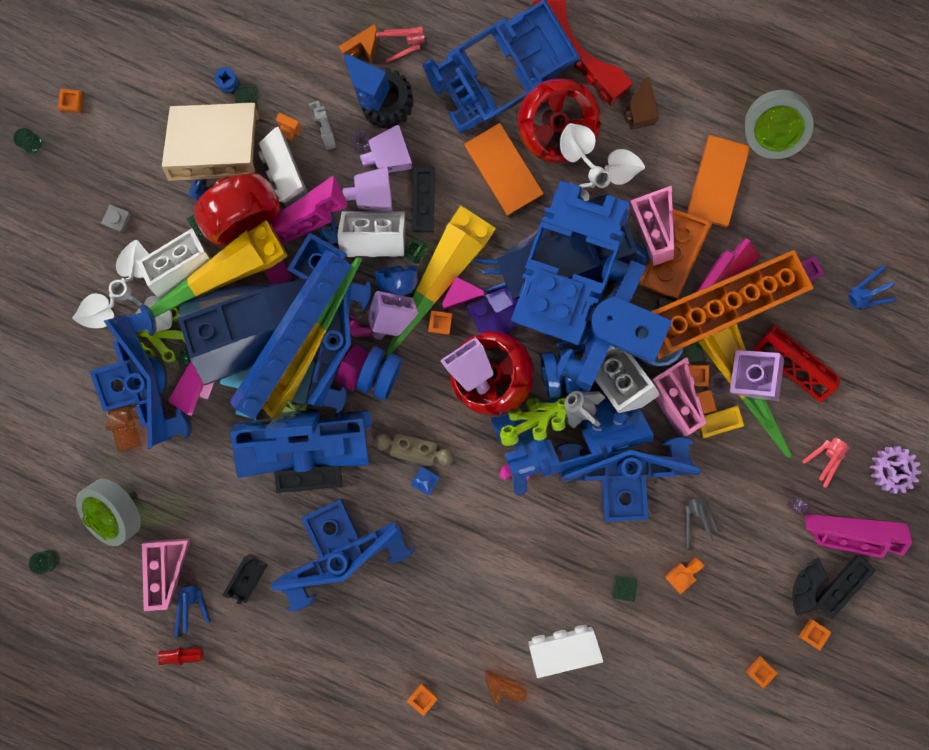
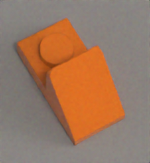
[339,24,378,63]

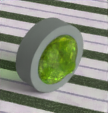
[745,90,814,159]
[76,479,141,546]

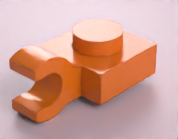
[276,113,302,142]
[664,557,704,595]

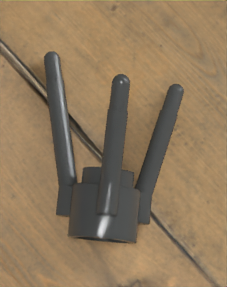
[685,497,719,550]

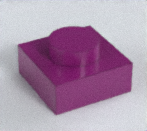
[801,256,825,282]

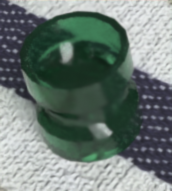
[29,550,60,574]

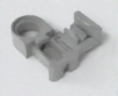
[309,101,337,150]

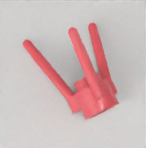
[376,26,425,63]
[802,438,849,488]

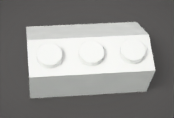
[258,127,308,207]
[338,211,405,257]
[137,228,212,300]
[595,345,660,413]
[528,625,603,678]

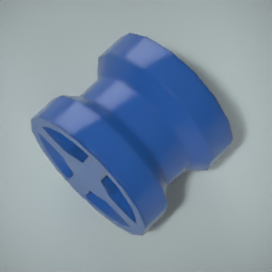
[214,67,239,94]

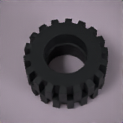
[361,68,413,129]

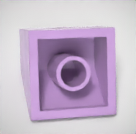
[730,350,784,401]

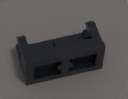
[222,554,268,604]

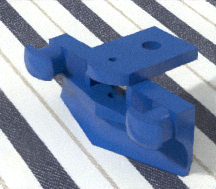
[556,252,672,392]
[307,280,372,416]
[89,304,192,450]
[230,410,372,478]
[554,437,700,522]
[271,499,415,611]

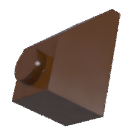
[624,77,659,130]

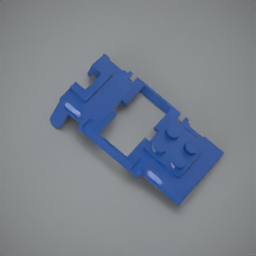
[422,0,580,134]
[511,180,631,345]
[491,390,653,496]

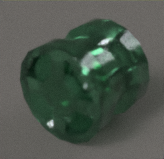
[13,128,42,154]

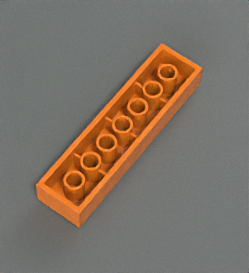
[645,250,814,359]

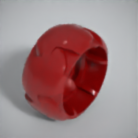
[517,78,601,164]
[194,173,280,245]
[450,331,535,416]

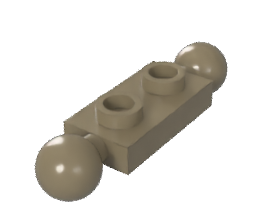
[374,433,454,466]

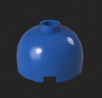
[374,265,418,297]

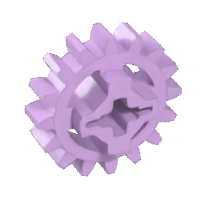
[870,446,921,494]

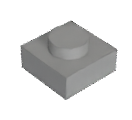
[101,204,132,233]

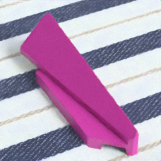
[271,176,348,243]
[694,238,759,293]
[169,361,214,416]
[805,514,912,558]

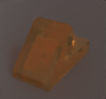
[106,404,141,452]
[485,670,527,709]

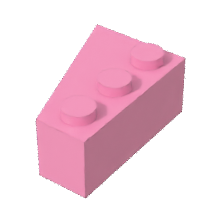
[630,186,674,266]
[650,357,706,437]
[142,538,191,611]

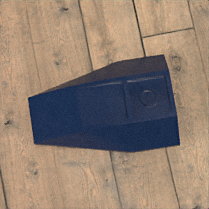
[496,193,637,299]
[178,279,307,385]

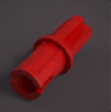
[158,647,204,665]

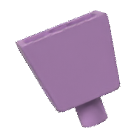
[360,125,413,173]
[343,167,393,211]
[368,291,418,340]
[440,337,493,394]

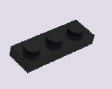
[412,168,435,232]
[274,466,342,493]
[816,555,876,619]

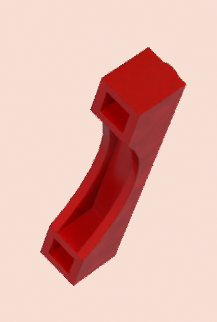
[532,0,633,106]

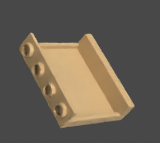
[162,103,259,181]

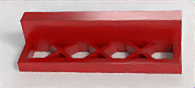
[753,324,841,403]

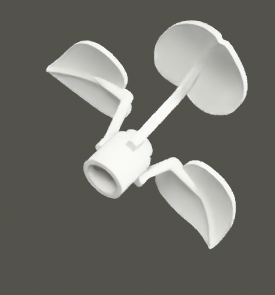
[560,123,645,201]
[72,240,173,332]

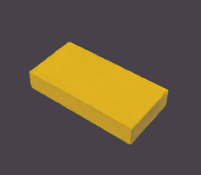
[699,406,744,438]

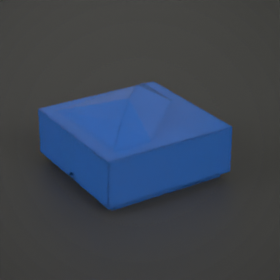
[411,466,440,496]

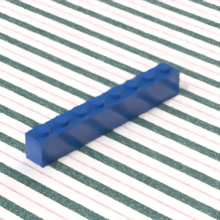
[230,250,352,419]

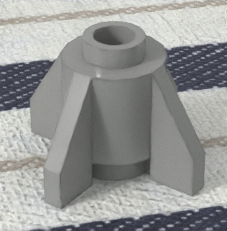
[565,391,606,428]

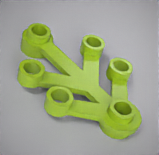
[138,308,185,363]
[500,398,566,446]

